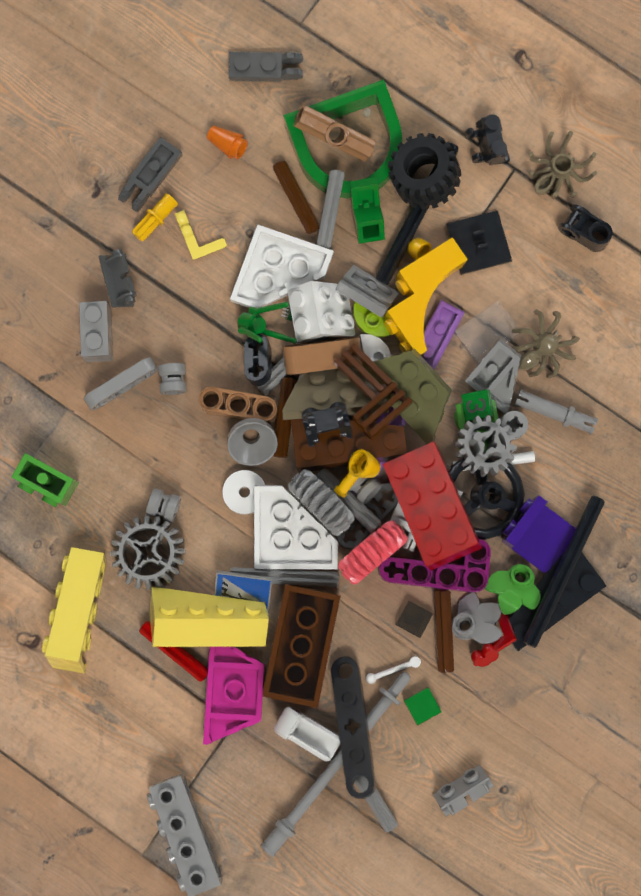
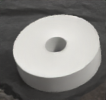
[222,470,265,515]

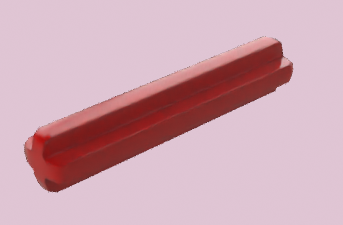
[139,621,208,682]

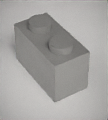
[79,301,113,362]

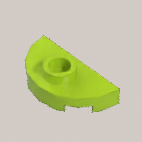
[353,302,391,338]

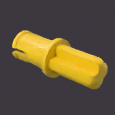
[132,193,178,242]

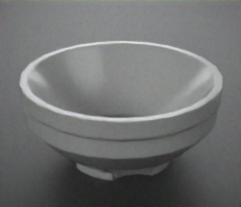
[227,418,278,466]

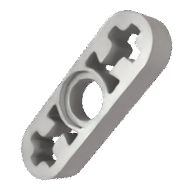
[83,357,158,411]

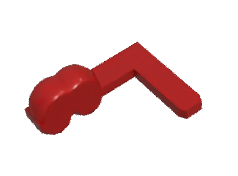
[471,613,517,667]

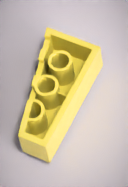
[42,547,107,674]
[149,586,269,647]

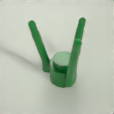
[237,302,297,344]

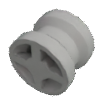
[500,411,528,440]

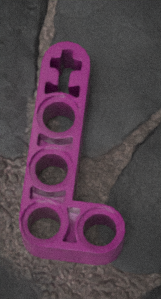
[378,539,491,593]

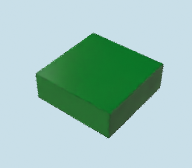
[403,687,442,726]

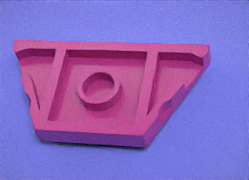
[203,647,265,745]

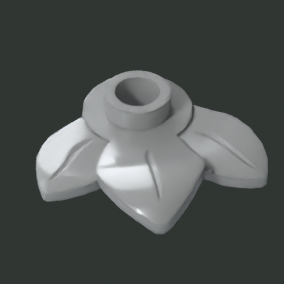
[452,593,502,644]

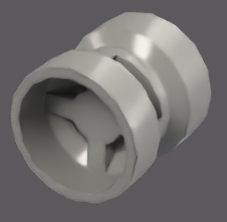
[158,363,187,395]
[349,478,382,504]
[146,488,181,522]

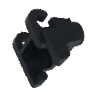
[465,114,510,166]
[302,402,353,447]

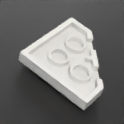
[230,224,334,308]
[254,485,338,569]

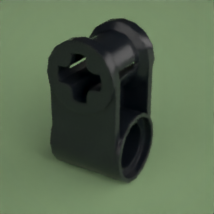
[558,204,613,252]

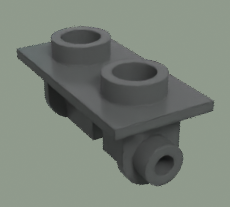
[98,249,137,308]

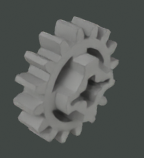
[455,415,517,477]

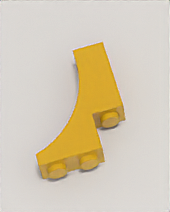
[383,237,468,356]

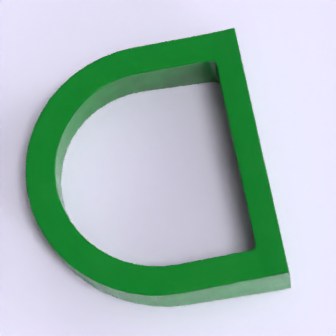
[283,79,402,198]

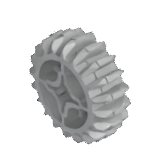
[288,469,355,536]
[110,515,186,590]

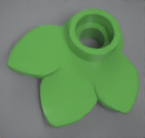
[485,564,540,615]

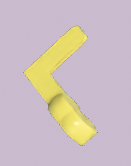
[175,210,227,260]

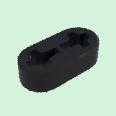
[244,334,272,386]

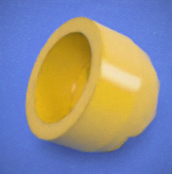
[408,238,432,260]

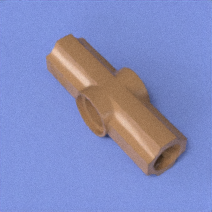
[293,104,376,162]

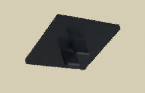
[446,210,512,275]

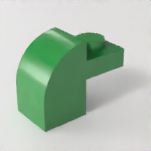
[350,177,385,244]

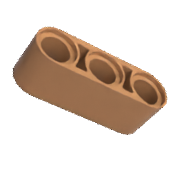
[283,337,362,375]
[198,387,278,424]

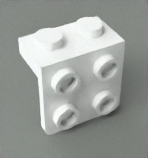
[287,281,355,343]

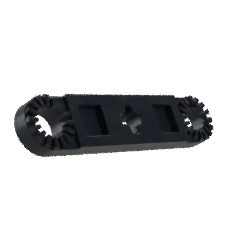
[331,657,376,799]

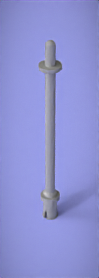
[260,672,410,857]

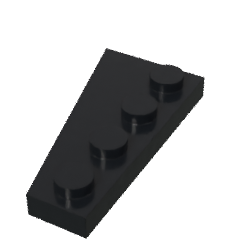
[500,551,607,651]

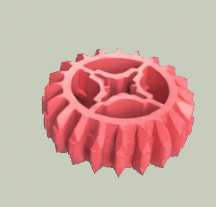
[338,520,408,584]

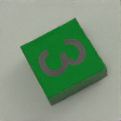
[461,389,494,422]

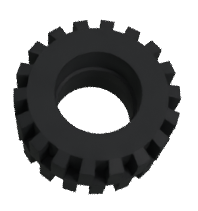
[388,133,462,209]

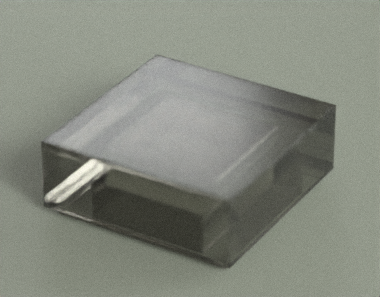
[396,601,433,638]

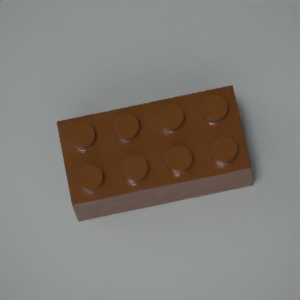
[262,584,341,708]

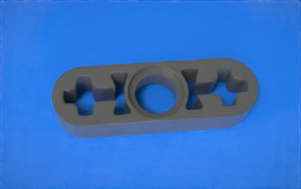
[337,483,398,549]

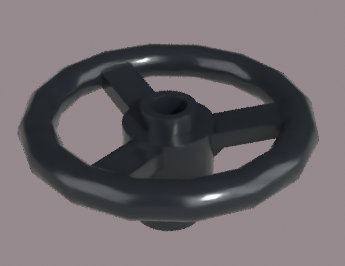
[449,452,525,540]

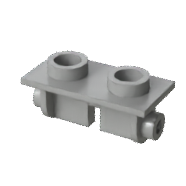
[433,765,493,816]

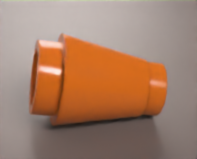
[207,125,248,159]

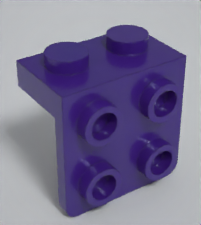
[502,495,576,573]

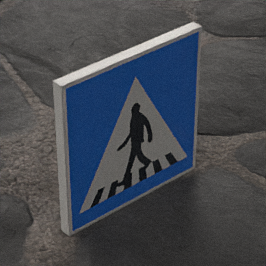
[214,570,273,613]

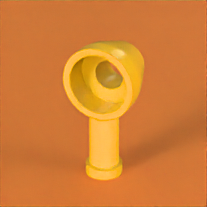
[334,449,380,498]

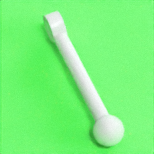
[366,656,421,684]

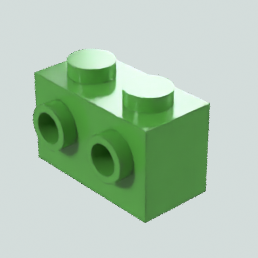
[11,453,79,508]

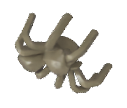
[529,131,597,200]
[512,309,580,379]

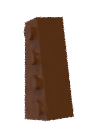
[291,419,407,473]

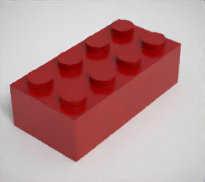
[383,441,482,571]

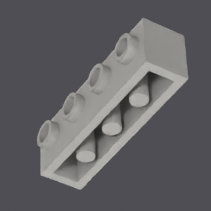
[147,773,223,896]

